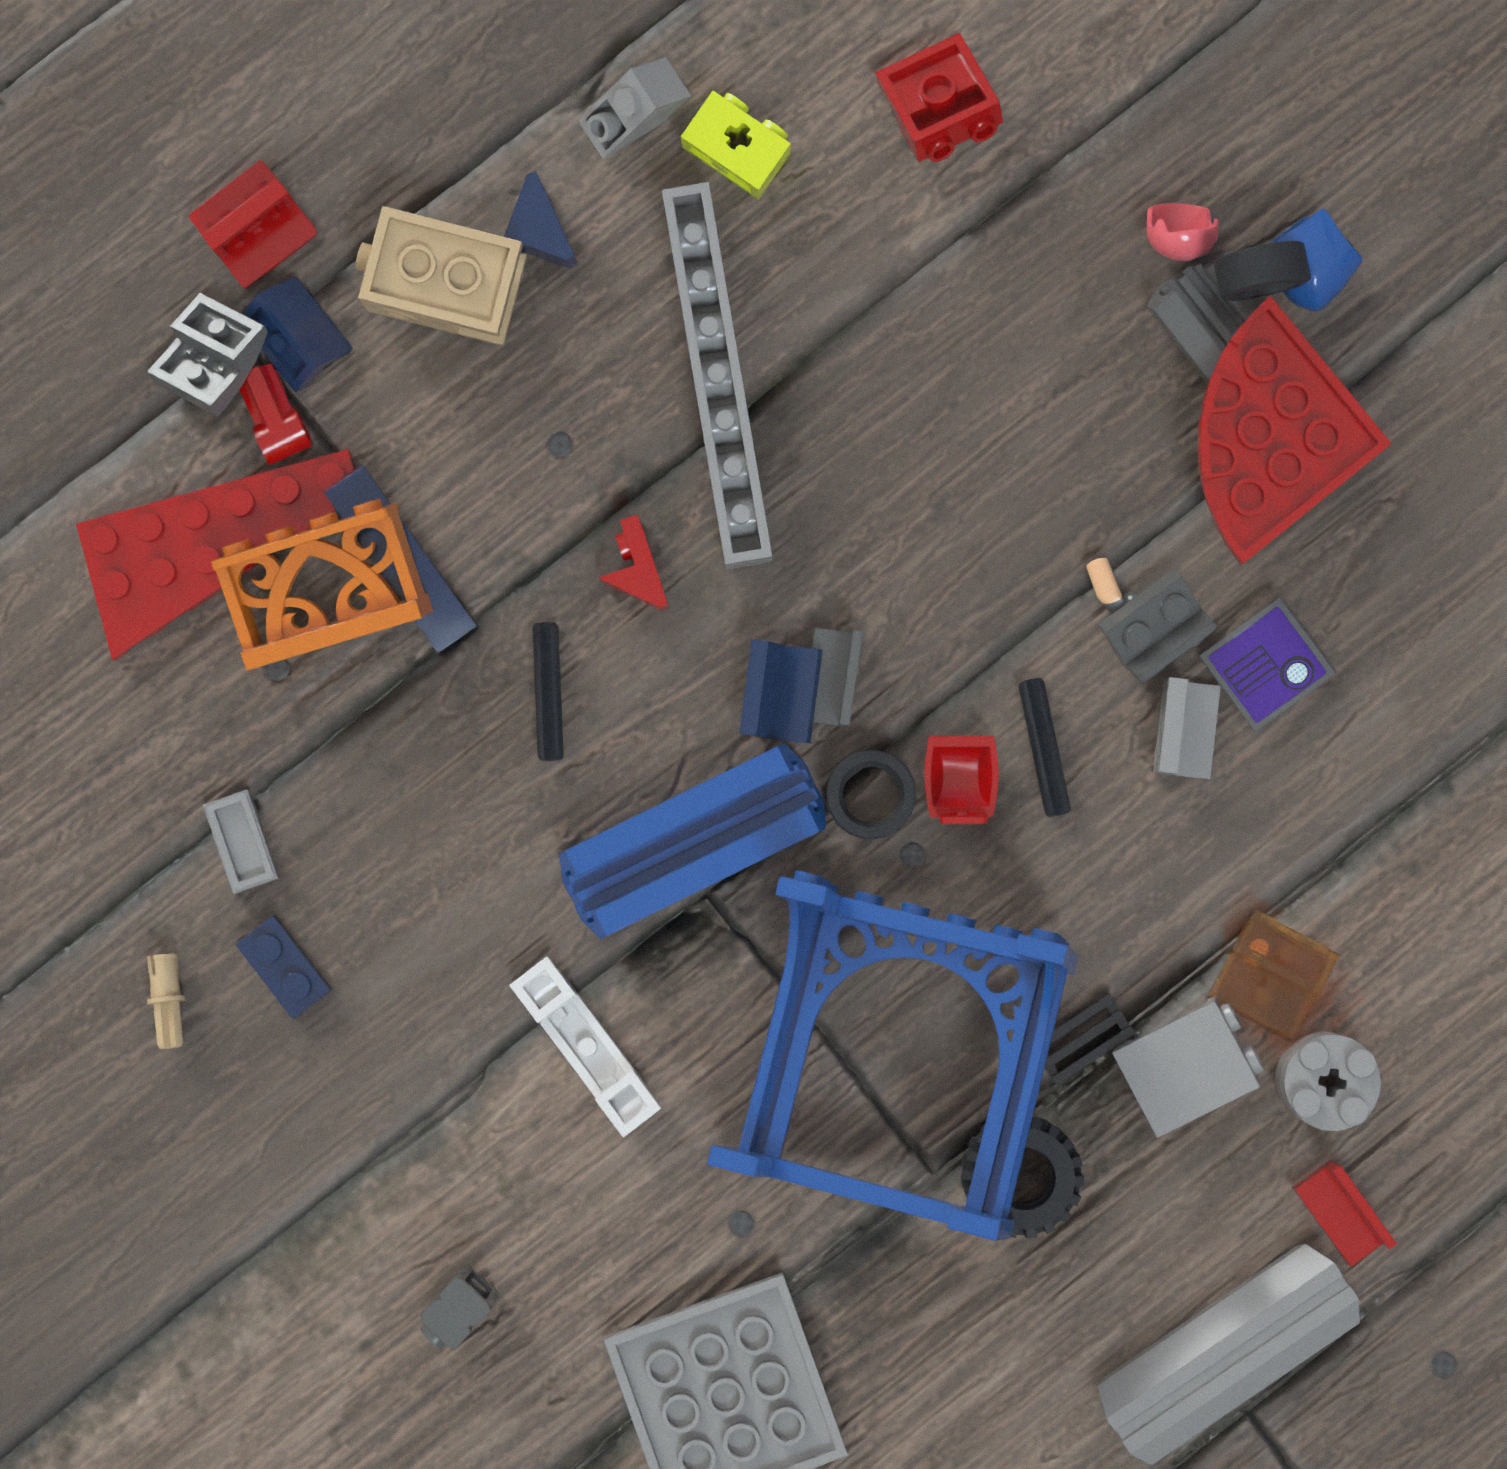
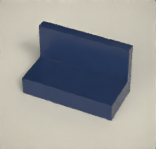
[242,276,353,393]
[739,640,823,744]

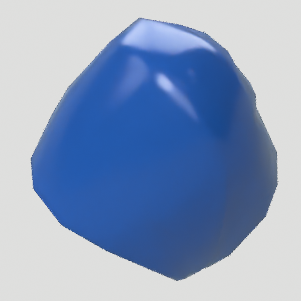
[1270,209,1363,312]

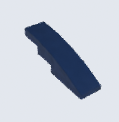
[324,464,476,653]

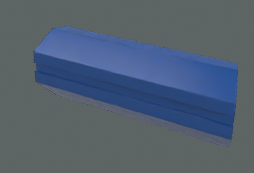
[559,743,826,939]

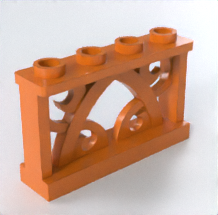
[211,498,434,671]

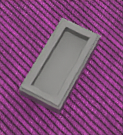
[203,789,280,894]

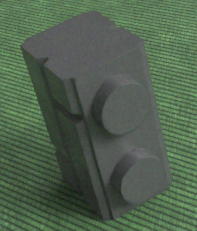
[420,1265,498,1349]

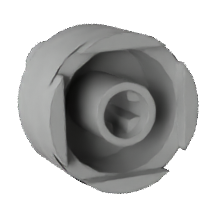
[1275,1031,1381,1131]

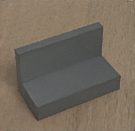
[812,627,863,728]

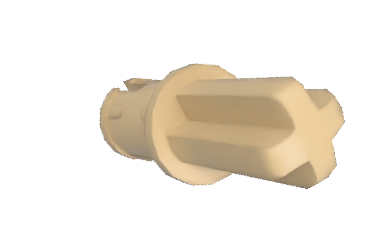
[147,953,185,1049]

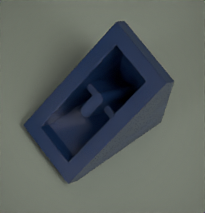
[504,171,578,269]

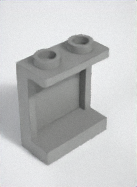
[1112,996,1265,1138]

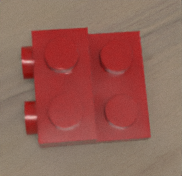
[875,33,1003,163]

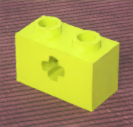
[681,91,791,200]

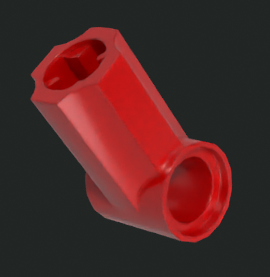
[239,363,313,465]

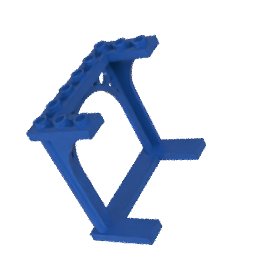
[707,871,1079,1241]

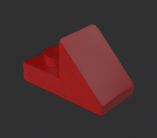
[599,514,669,611]

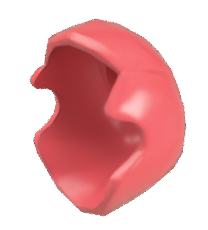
[1146,203,1219,261]

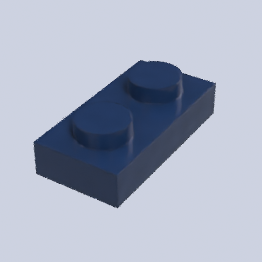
[235,915,333,1019]

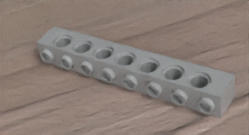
[662,182,772,570]

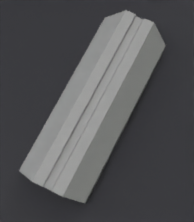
[1098,1244,1360,1465]

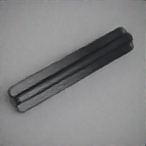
[532,622,564,761]
[1019,678,1071,817]

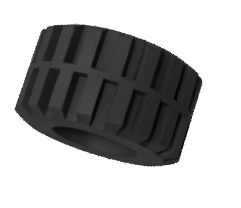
[960,1116,1084,1239]

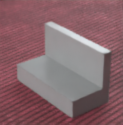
[1153,677,1221,780]

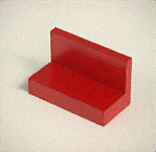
[1292,1160,1397,1267]

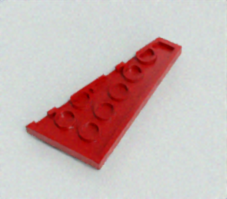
[76,449,355,661]

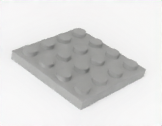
[604,1272,848,1469]

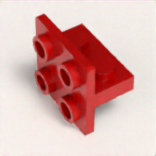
[189,160,318,289]

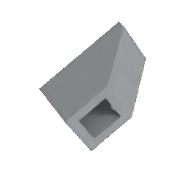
[578,57,691,159]

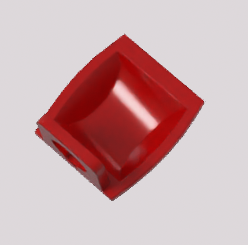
[924,736,999,824]

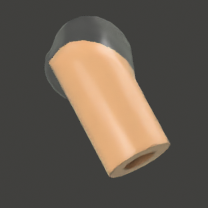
[1086,558,1138,614]

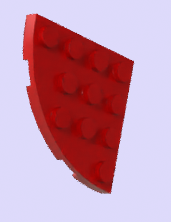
[1197,296,1392,566]

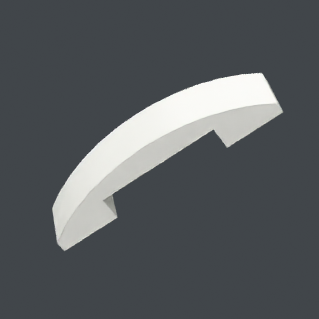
[509,956,662,1138]

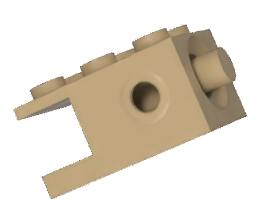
[356,206,527,346]

